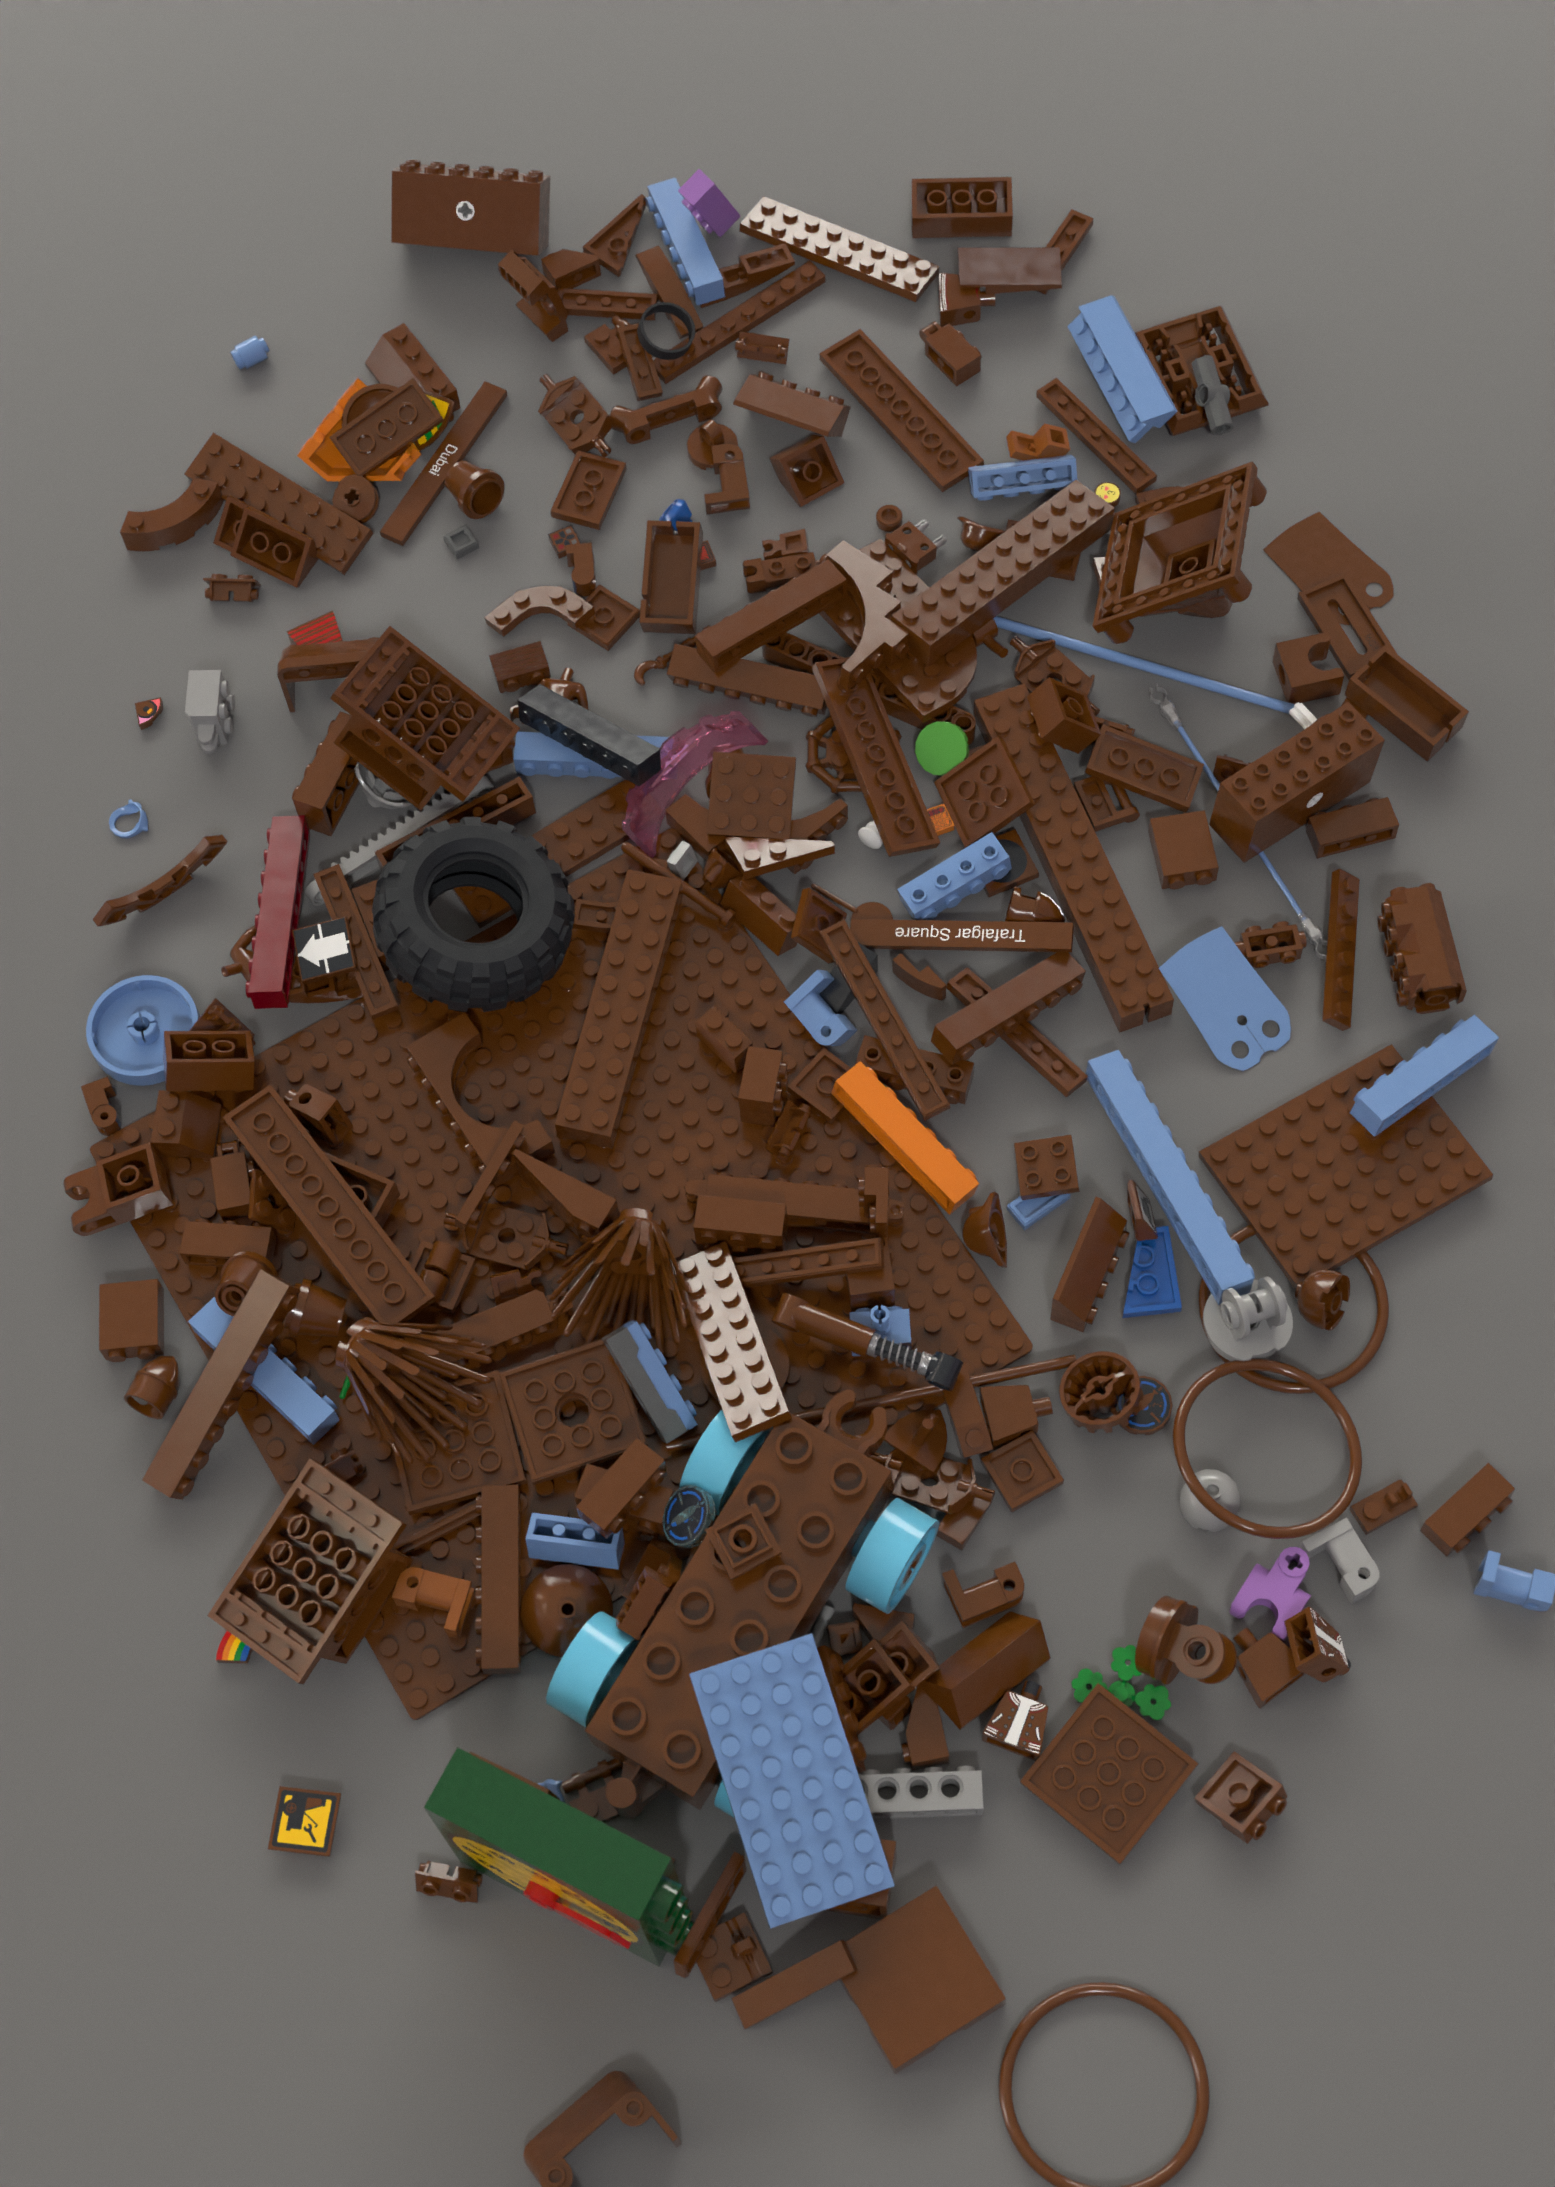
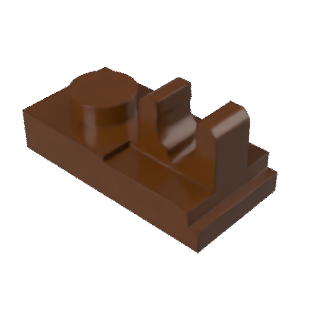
[1349,1479,1418,1535]

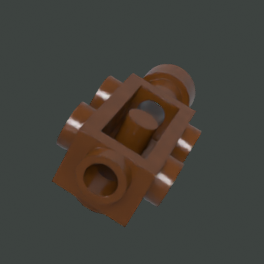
[1234,921,1306,968]

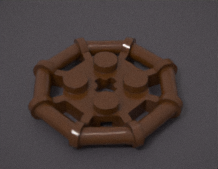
[805,715,902,794]

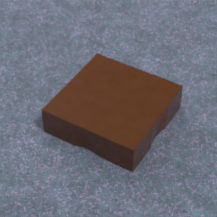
[839,1886,1006,2074]

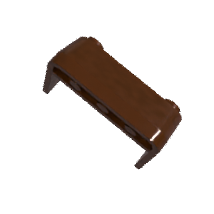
[277,637,379,712]
[523,2071,682,2187]

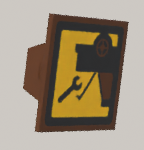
[268,1786,341,1857]

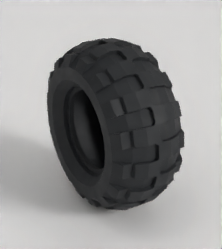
[372,817,575,1012]

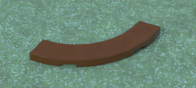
[92,835,228,927]

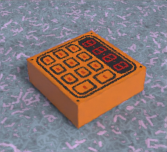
[927,804,954,836]

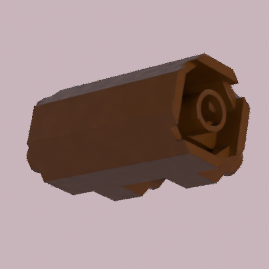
[1377,883,1467,1014]

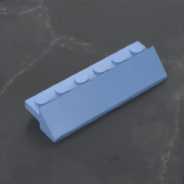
[1067,295,1177,443]

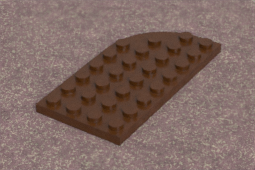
[819,539,977,723]

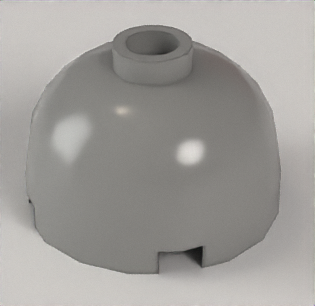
[1179,1469,1240,1532]

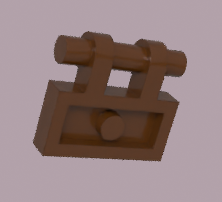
[584,315,630,375]
[561,1758,623,1823]

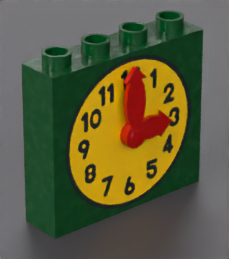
[424,1747,695,1967]

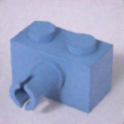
[849,1305,911,1356]

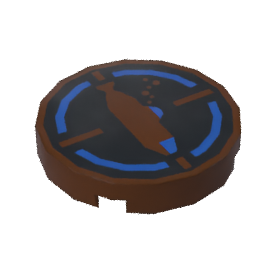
[1115,1376,1173,1435]

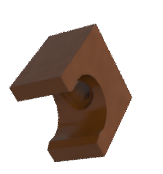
[1272,632,1344,704]

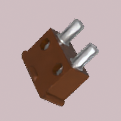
[885,519,947,575]

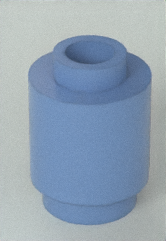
[230,335,270,370]

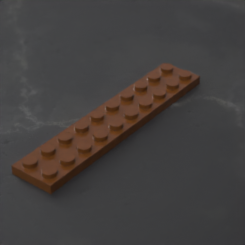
[223,1084,436,1323]

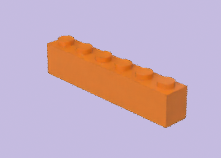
[831,1061,979,1215]

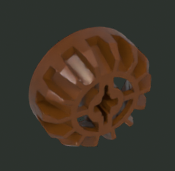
[1059,1351,1143,1433]

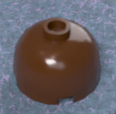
[1295,1270,1350,1331]

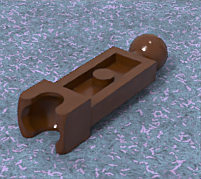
[742,552,827,594]

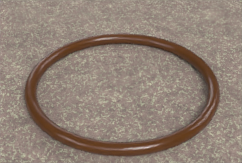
[1198,1225,1389,1394]
[1173,1358,1362,1539]
[999,1982,1210,2187]

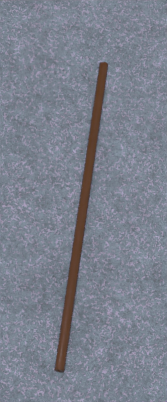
[666,1354,1076,1453]

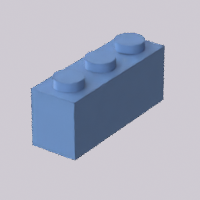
[526,1513,625,1569]

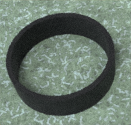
[637,302,695,360]

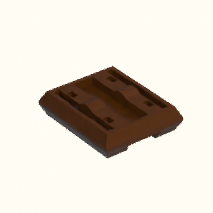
[1135,306,1269,436]

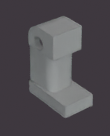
[1299,1517,1379,1604]

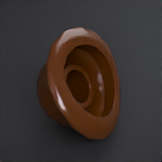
[957,516,1005,551]

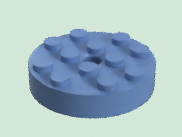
[86,975,200,1086]

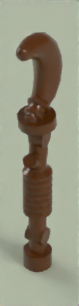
[634,625,711,686]

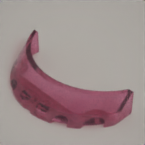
[622,711,769,858]

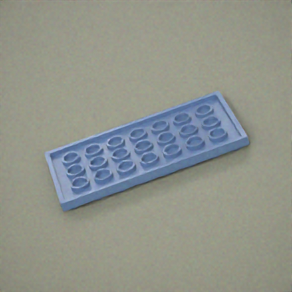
[689,1634,895,1928]

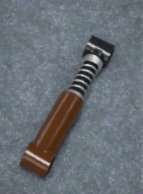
[771,1293,963,1391]

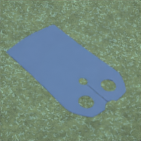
[1158,926,1291,1071]

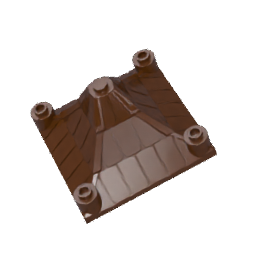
[1092,461,1267,644]

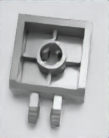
[185,670,235,755]

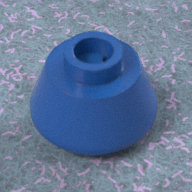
[659,499,693,531]

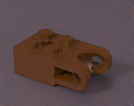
[63,1142,173,1236]

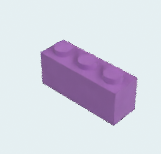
[678,169,741,237]

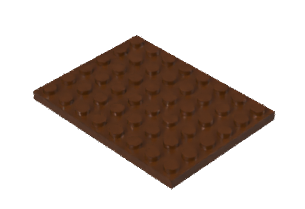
[1198,1044,1493,1290]

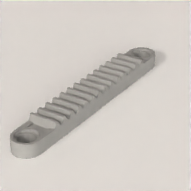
[305,776,495,906]

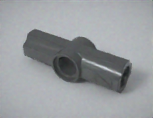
[1191,355,1234,435]

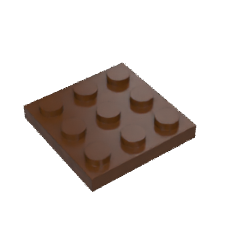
[934,736,1035,848]
[707,752,796,839]

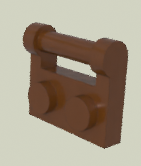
[1074,776,1140,832]

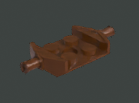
[538,374,613,457]

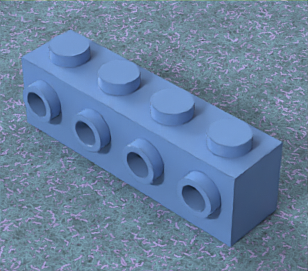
[968,455,1077,500]
[897,832,1012,920]

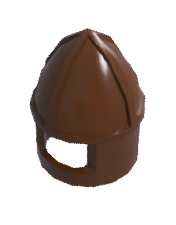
[1005,887,1065,922]
[124,1356,180,1420]

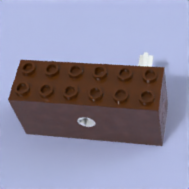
[391,159,550,256]
[1209,702,1385,863]

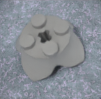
[355,762,413,809]

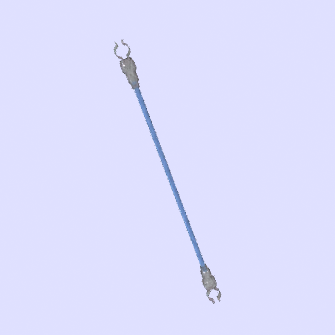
[1149,685,1327,962]

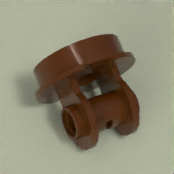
[1135,1596,1237,1685]

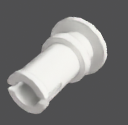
[858,820,883,849]

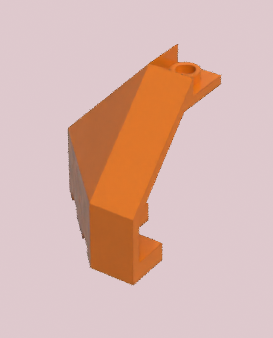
[297,378,421,481]

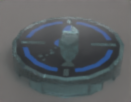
[663,1485,716,1548]

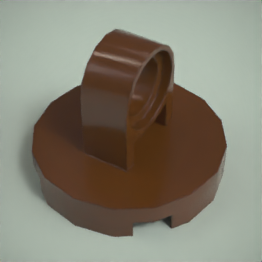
[687,419,738,470]

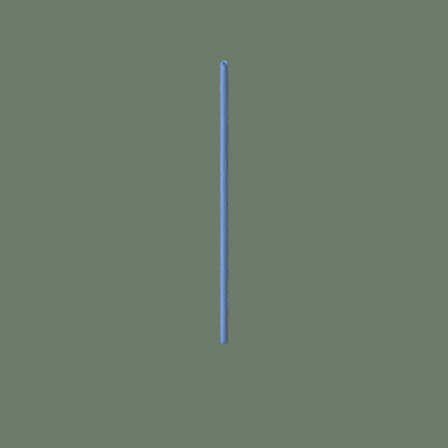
[993,616,1295,714]

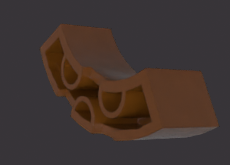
[120,478,224,551]

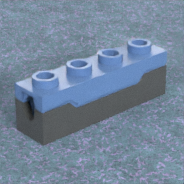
[601,1320,698,1443]

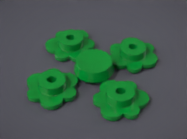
[1071,1645,1171,1720]

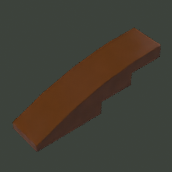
[700,243,795,308]
[636,245,704,339]

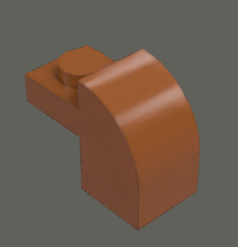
[1006,423,1070,460]

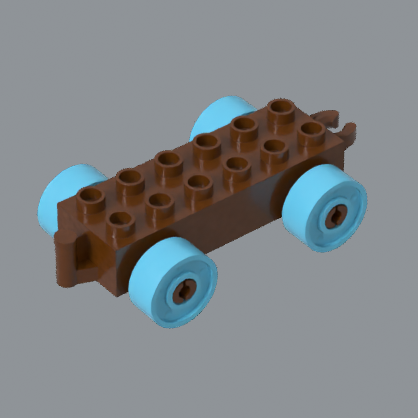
[546,1390,939,1819]

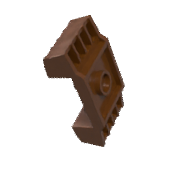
[498,249,568,342]
[616,1538,682,1640]

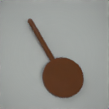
[811,883,893,920]

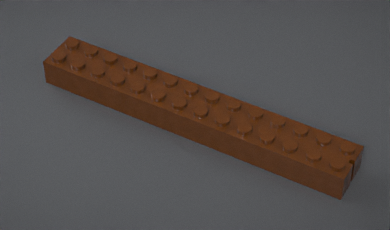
[974,683,1174,1033]

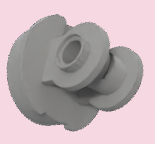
[1203,1276,1293,1361]

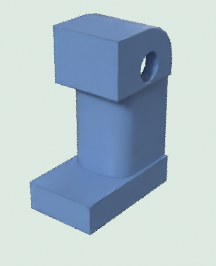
[784,970,858,1046]
[1473,1550,1555,1611]

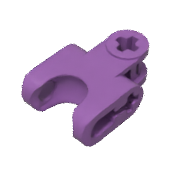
[1229,1547,1311,1643]

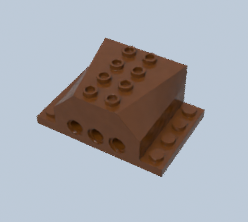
[330,626,520,811]
[207,1458,414,1685]

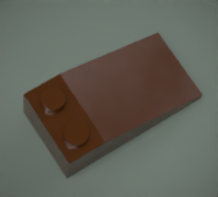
[513,1149,620,1248]

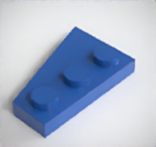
[1122,1226,1182,1318]

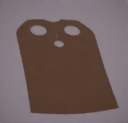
[1263,512,1394,625]

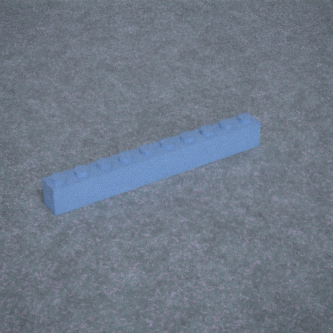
[1086,1050,1255,1305]

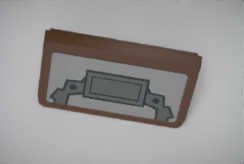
[1127,1180,1158,1241]

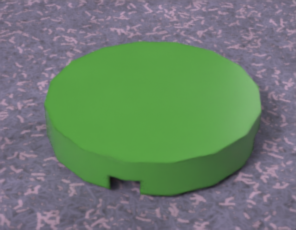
[915,721,969,776]

